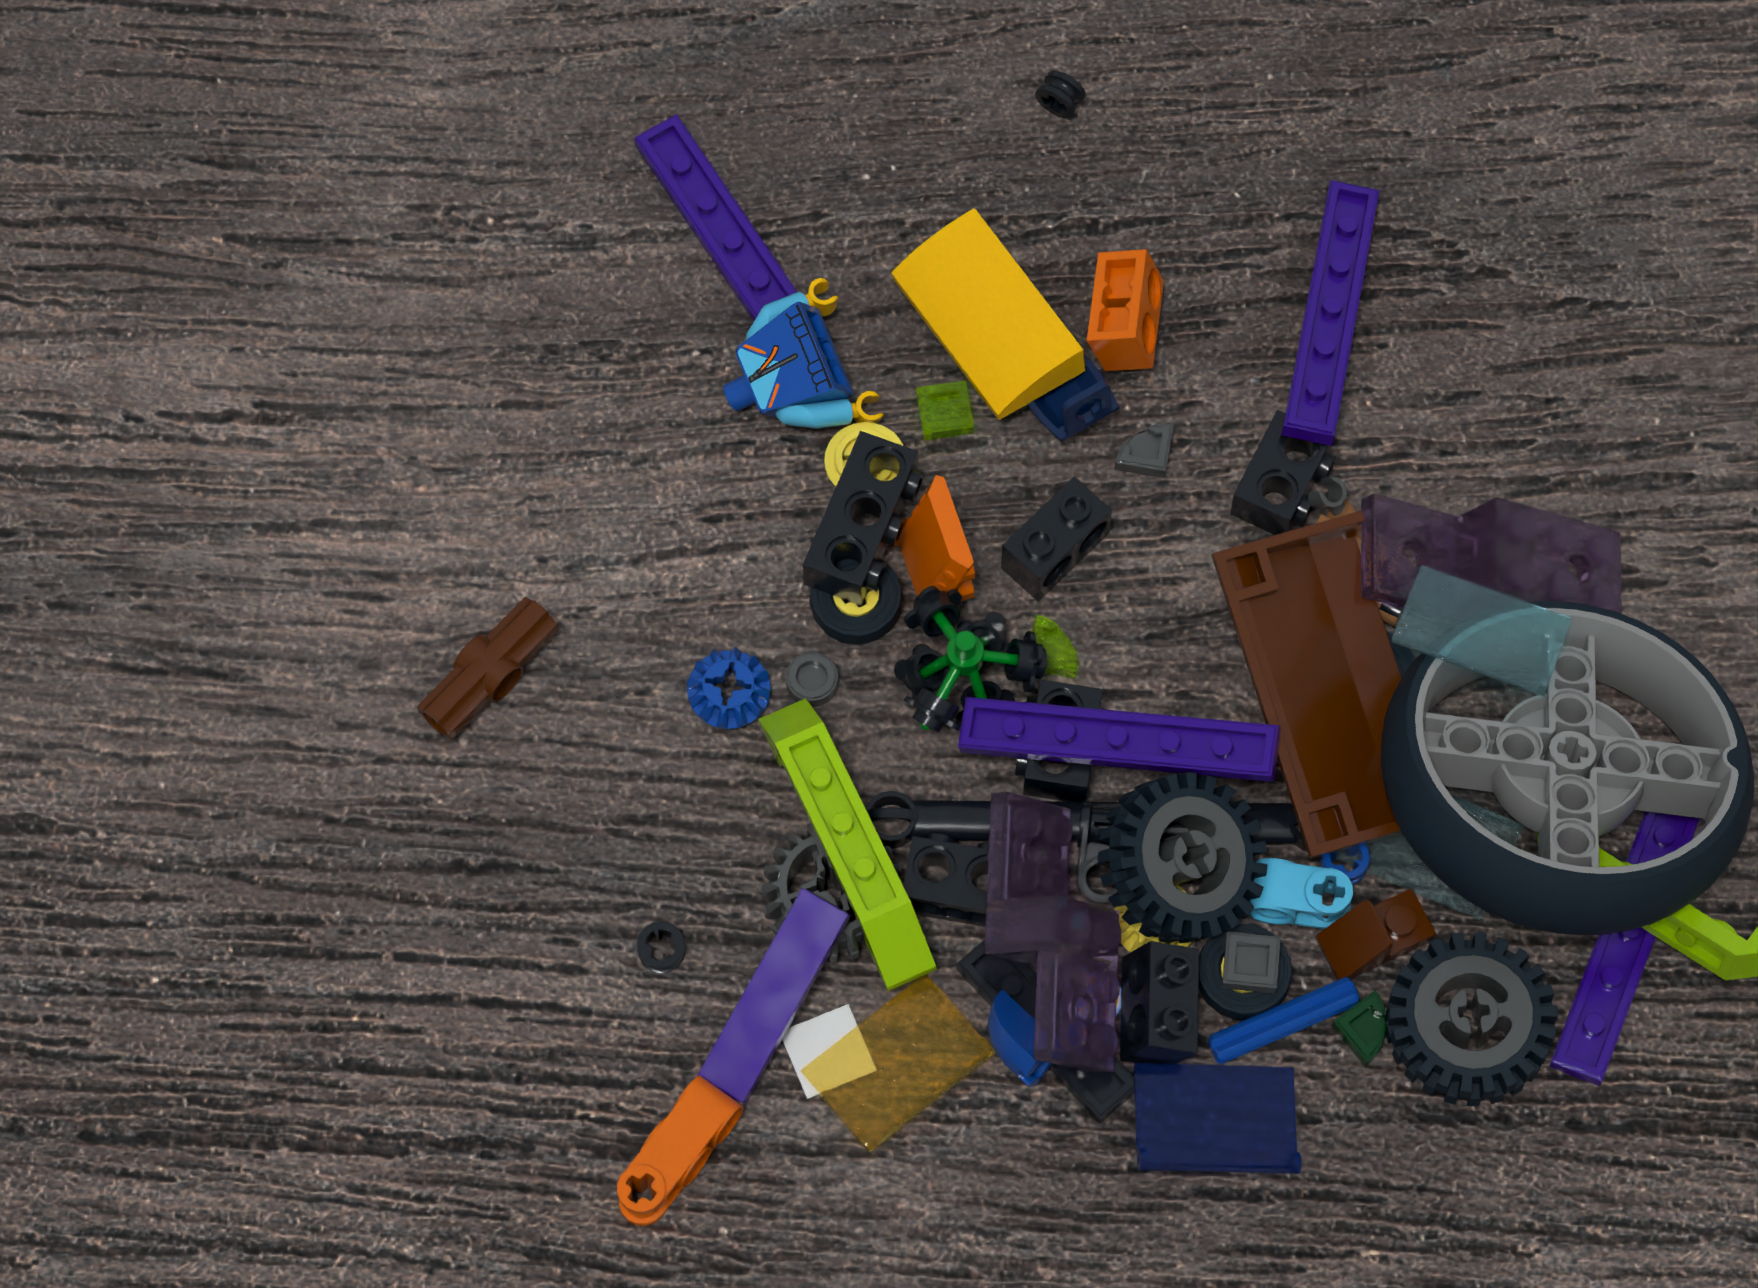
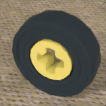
[810,558,903,645]
[1198,924,1293,1021]

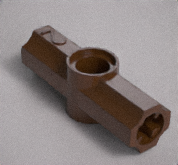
[417,597,559,740]

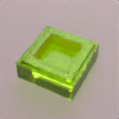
[916,380,974,441]

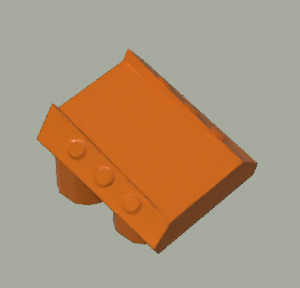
[896,475,975,602]

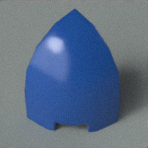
[987,989,1064,1087]

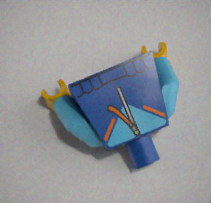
[723,278,884,429]

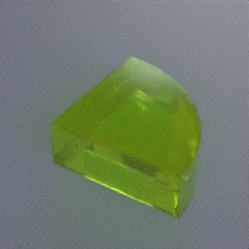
[1032,614,1077,679]

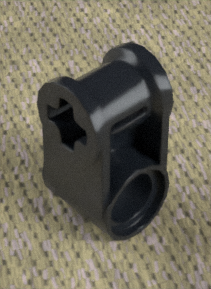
[1075,800,1118,905]

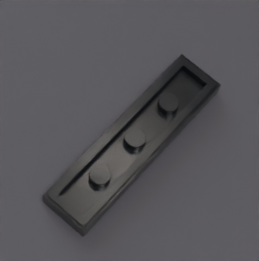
[956,930,1140,1124]

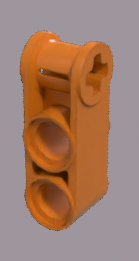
[617,1075,744,1226]

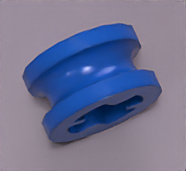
[1320,844,1370,885]

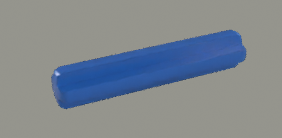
[1208,977,1360,1064]

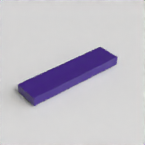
[697,888,851,1103]

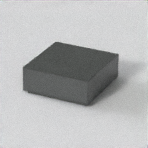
[1222,932,1281,994]

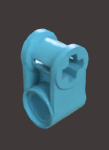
[1249,858,1353,930]

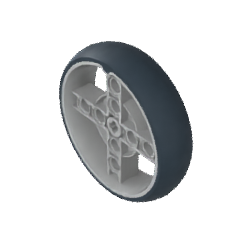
[1381,601,1754,935]

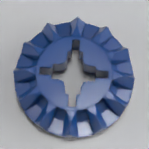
[687,647,771,729]

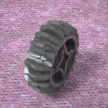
[761,822,902,964]

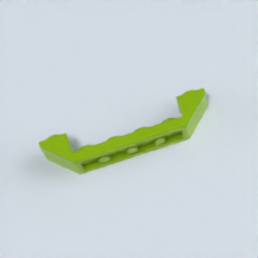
[758,698,937,991]
[1535,832,1758,981]

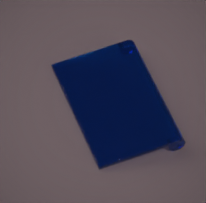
[1134,1063,1301,1174]

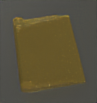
[800,974,995,1153]

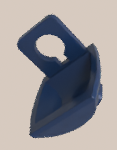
[1027,355,1119,442]

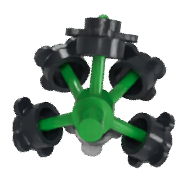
[894,586,1047,732]

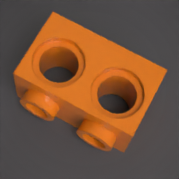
[1086,249,1164,371]

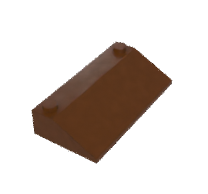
[1211,510,1459,858]

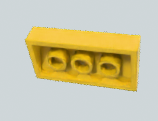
[891,208,1085,420]

